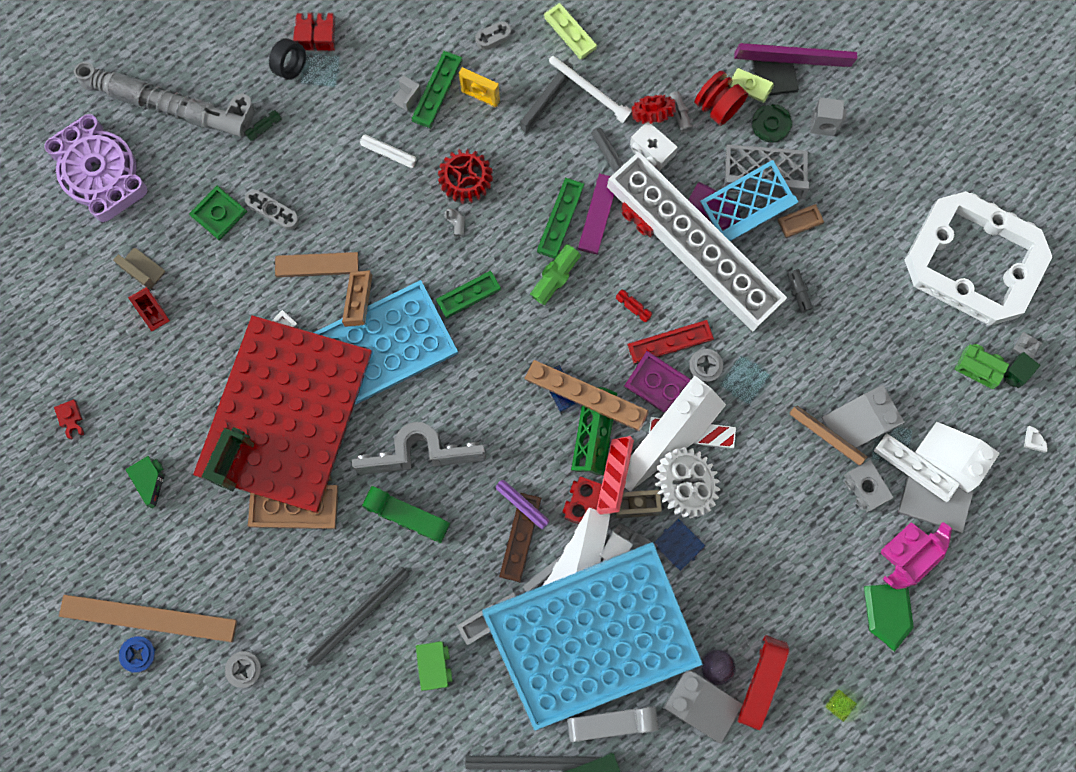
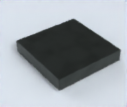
[751,60,799,96]

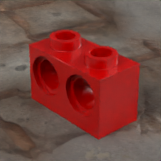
[562,476,602,525]

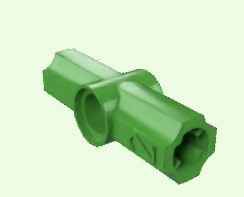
[530,244,581,305]

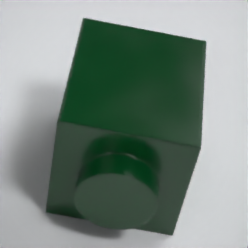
[1003,352,1041,388]

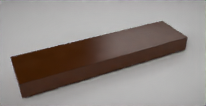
[499,493,542,583]

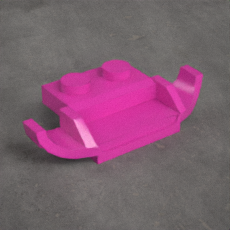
[881,522,952,589]

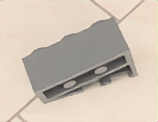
[600,523,658,562]

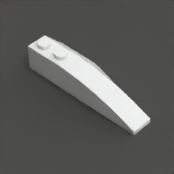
[624,376,726,492]
[543,508,610,585]

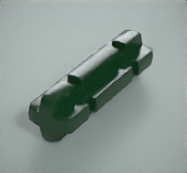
[245,110,282,141]

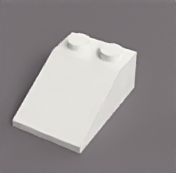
[915,422,1000,493]

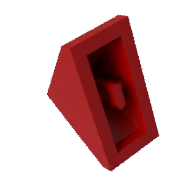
[128,287,170,332]

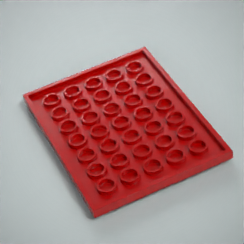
[193,315,372,513]

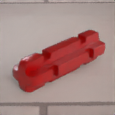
[616,289,652,322]

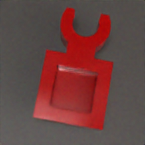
[54,399,84,440]

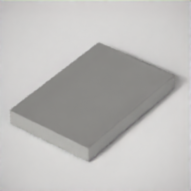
[897,476,973,534]

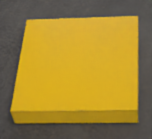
[459,67,500,107]

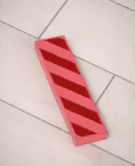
[596,436,634,515]

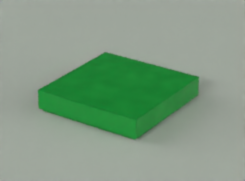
[189,185,247,241]

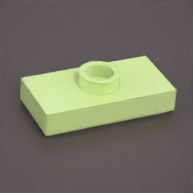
[730,68,774,103]

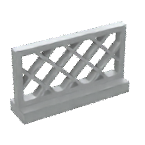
[724,144,809,199]

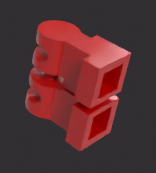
[293,13,335,51]

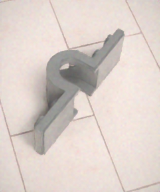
[352,422,486,475]

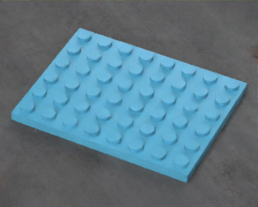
[482,542,703,730]

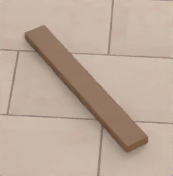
[59,595,237,642]

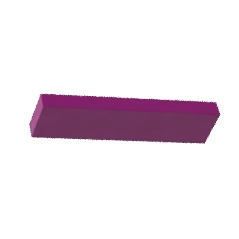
[578,173,614,255]

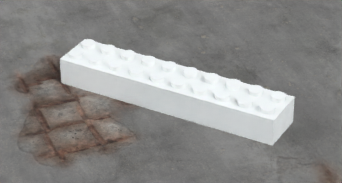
[607,151,787,332]

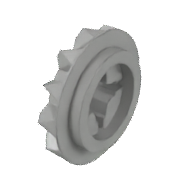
[689,349,723,383]
[225,651,262,688]

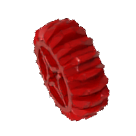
[438,149,493,203]

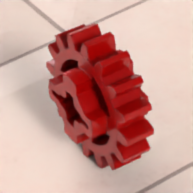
[632,95,676,124]

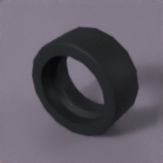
[269,38,306,80]

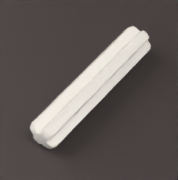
[360,134,417,168]

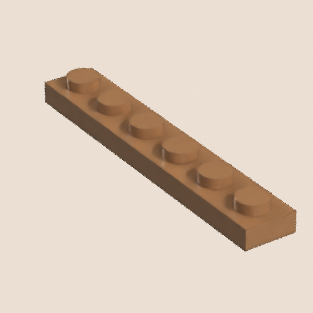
[525,360,649,432]

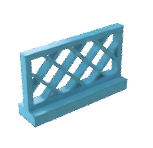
[700,160,799,241]

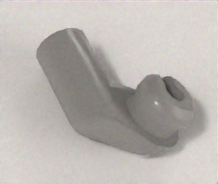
[444,208,465,237]

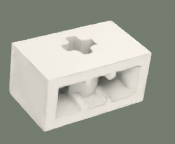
[630,122,678,171]

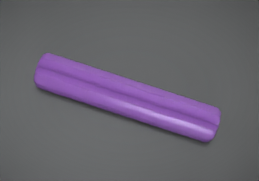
[496,480,549,529]

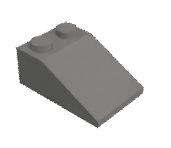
[822,385,905,455]
[662,670,743,744]

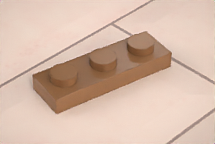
[342,270,372,327]

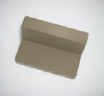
[113,248,165,289]

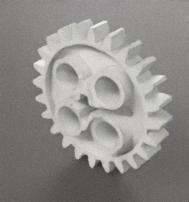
[655,447,720,518]

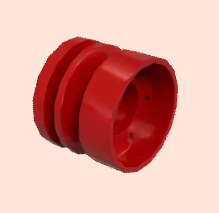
[694,70,749,126]

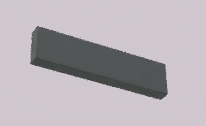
[520,61,573,133]

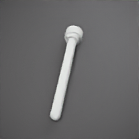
[549,56,632,124]

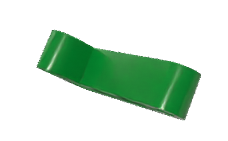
[362,486,450,543]

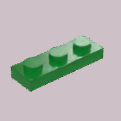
[436,271,501,319]

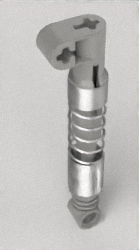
[74,62,255,137]

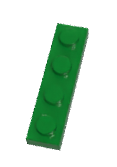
[411,51,462,129]
[537,177,584,259]

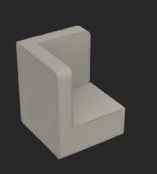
[392,75,422,112]

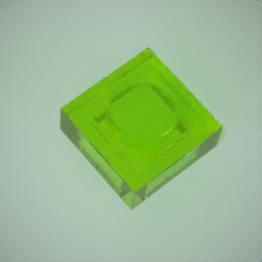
[825,689,857,722]

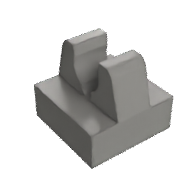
[1012,332,1042,359]

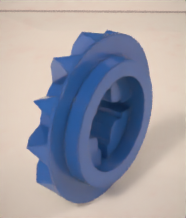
[119,636,156,673]

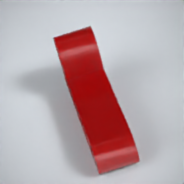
[738,635,789,730]

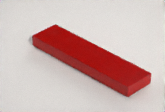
[627,320,714,364]

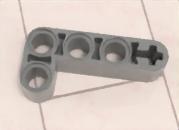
[567,706,659,742]

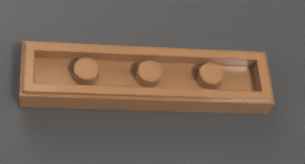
[275,252,359,277]
[790,405,868,465]

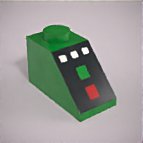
[125,456,164,508]

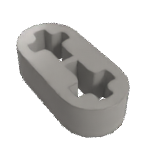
[475,22,511,50]

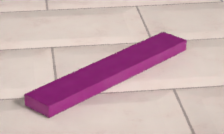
[734,43,857,67]

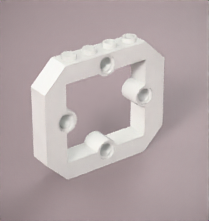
[905,192,1052,326]

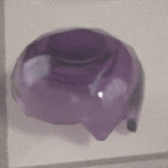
[701,650,736,686]

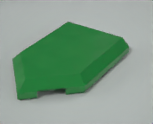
[864,584,914,652]

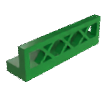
[571,387,617,476]

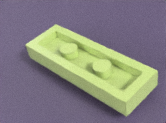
[544,3,597,60]

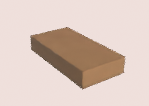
[777,204,824,238]

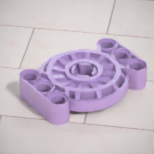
[45,114,147,222]

